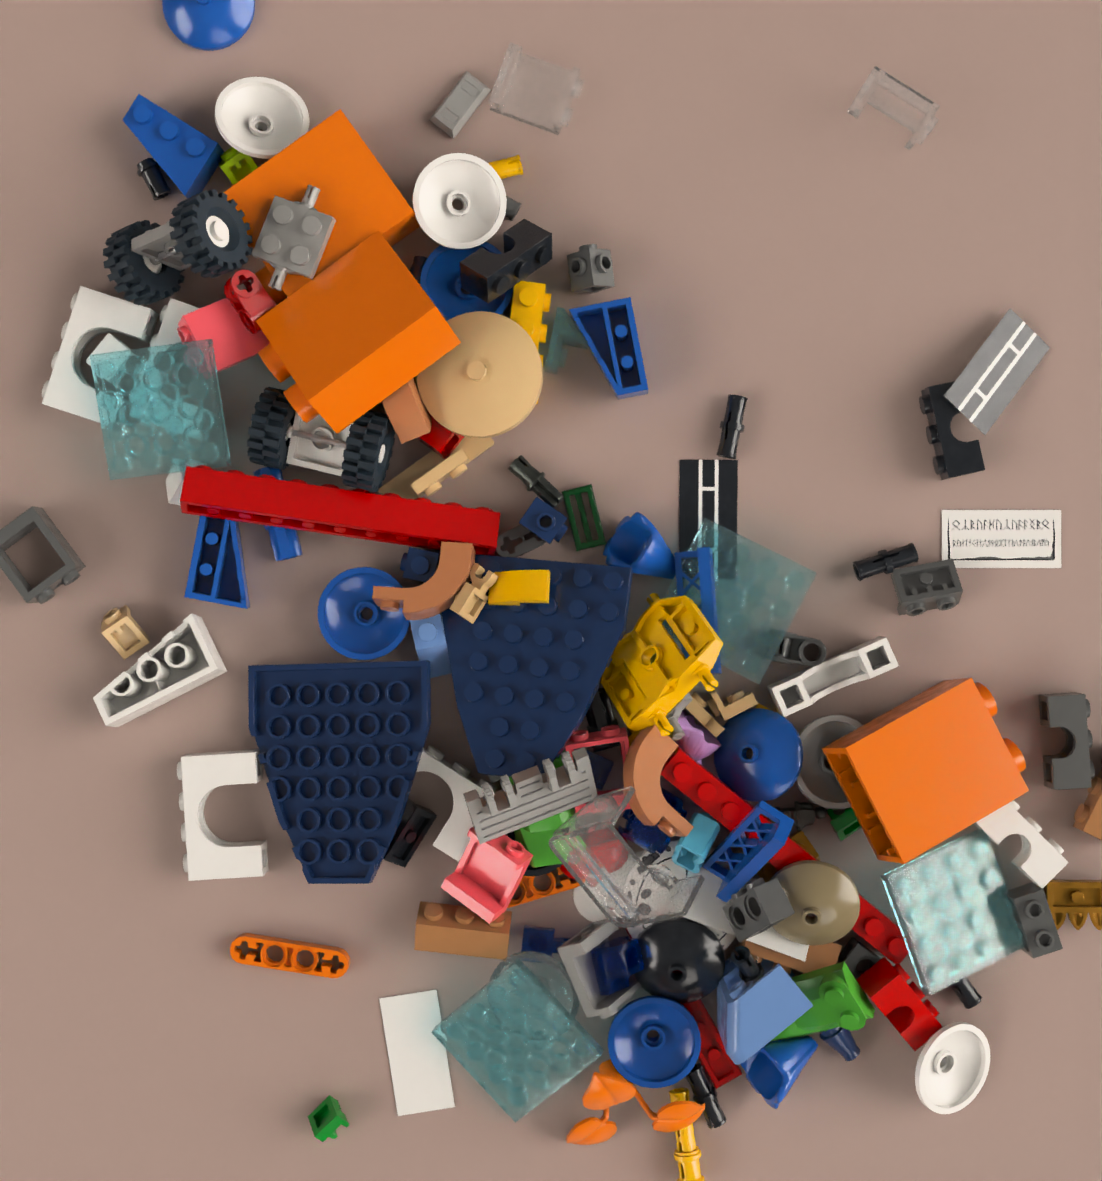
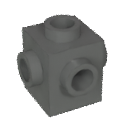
[567,244,615,293]

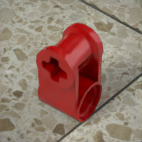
[224,269,277,334]

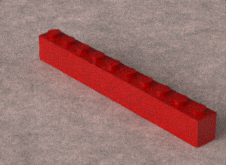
[180,465,501,556]
[661,746,918,965]

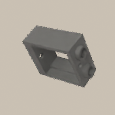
[0,506,86,604]

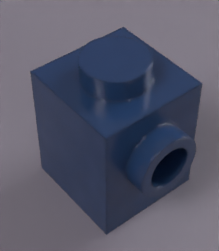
[519,497,569,545]
[400,547,440,582]

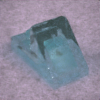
[545,307,588,374]

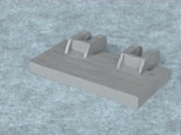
[463,747,598,844]

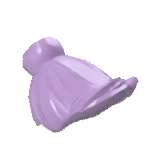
[675,710,722,765]

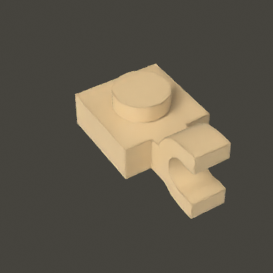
[449,563,499,624]

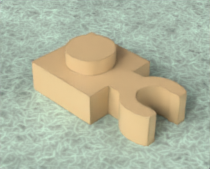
[685,692,724,738]

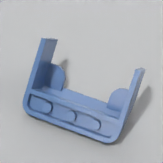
[717,956,813,1065]

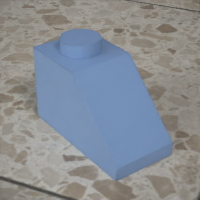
[410,613,451,678]

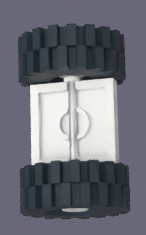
[247,387,396,492]

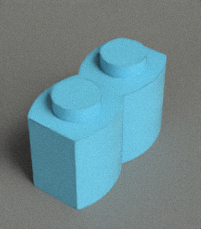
[672,812,720,873]

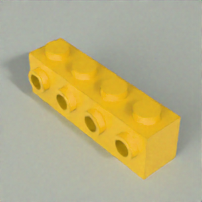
[510,281,551,404]

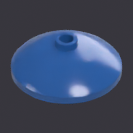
[162,0,255,51]
[420,242,514,321]
[318,567,410,660]
[714,708,803,802]
[607,995,701,1088]

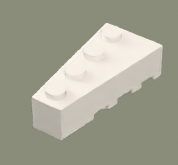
[93,613,227,727]

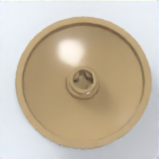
[417,311,543,438]

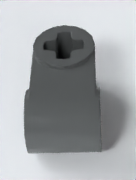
[764,629,827,666]

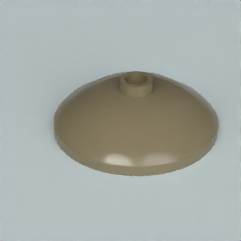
[769,860,860,946]

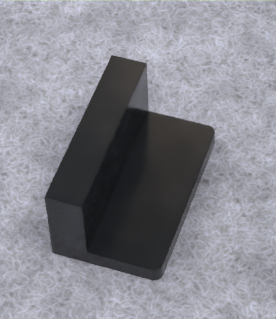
[384,798,437,868]

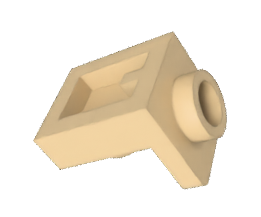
[101,605,150,660]
[707,689,758,721]

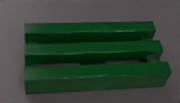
[562,484,606,552]

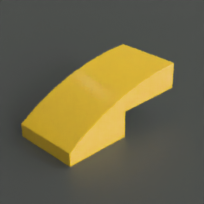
[488,570,550,606]

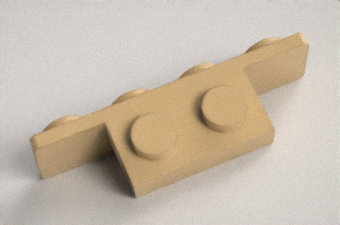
[379,437,494,500]

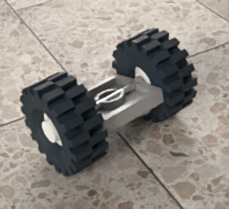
[103,189,253,305]

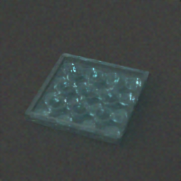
[89,339,231,480]
[662,518,817,685]
[881,829,1026,996]
[431,958,604,1123]

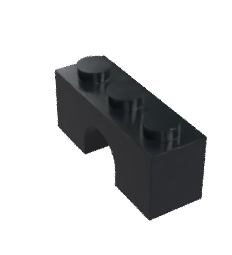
[459,219,553,304]
[919,381,985,480]

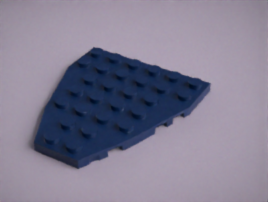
[442,555,633,778]
[248,660,431,884]

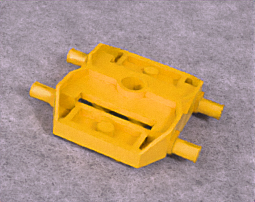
[600,593,723,736]

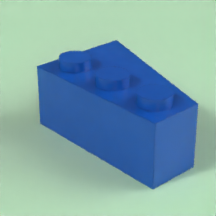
[123,94,224,199]
[569,297,649,400]
[184,516,250,609]

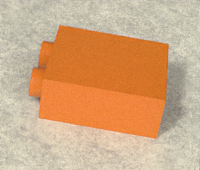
[223,109,420,305]
[256,230,461,434]
[822,677,1029,864]

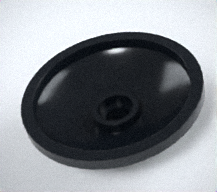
[631,917,725,1004]

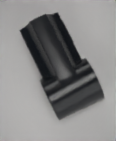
[586,687,620,753]

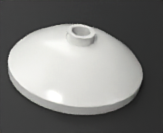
[215,77,309,159]
[412,153,507,250]
[915,1022,990,1114]

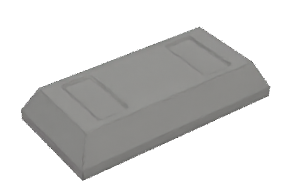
[429,71,491,139]

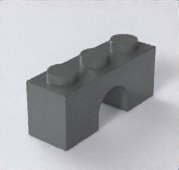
[1039,692,1095,790]

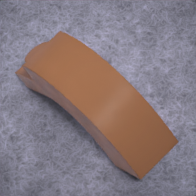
[382,378,432,444]
[372,541,476,620]
[623,725,694,837]

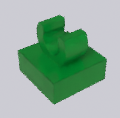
[827,807,862,841]
[308,1095,349,1142]

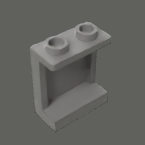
[557,917,642,1019]

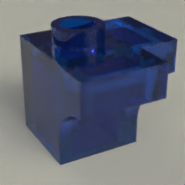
[590,936,645,995]

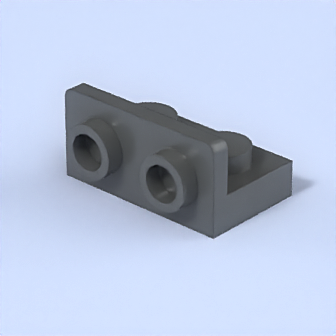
[891,559,963,616]

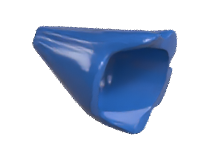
[603,512,676,579]
[741,1036,818,1109]

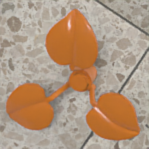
[566,1059,705,1145]

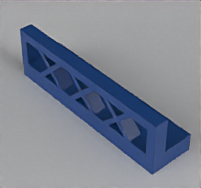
[674,547,722,675]
[702,800,794,903]

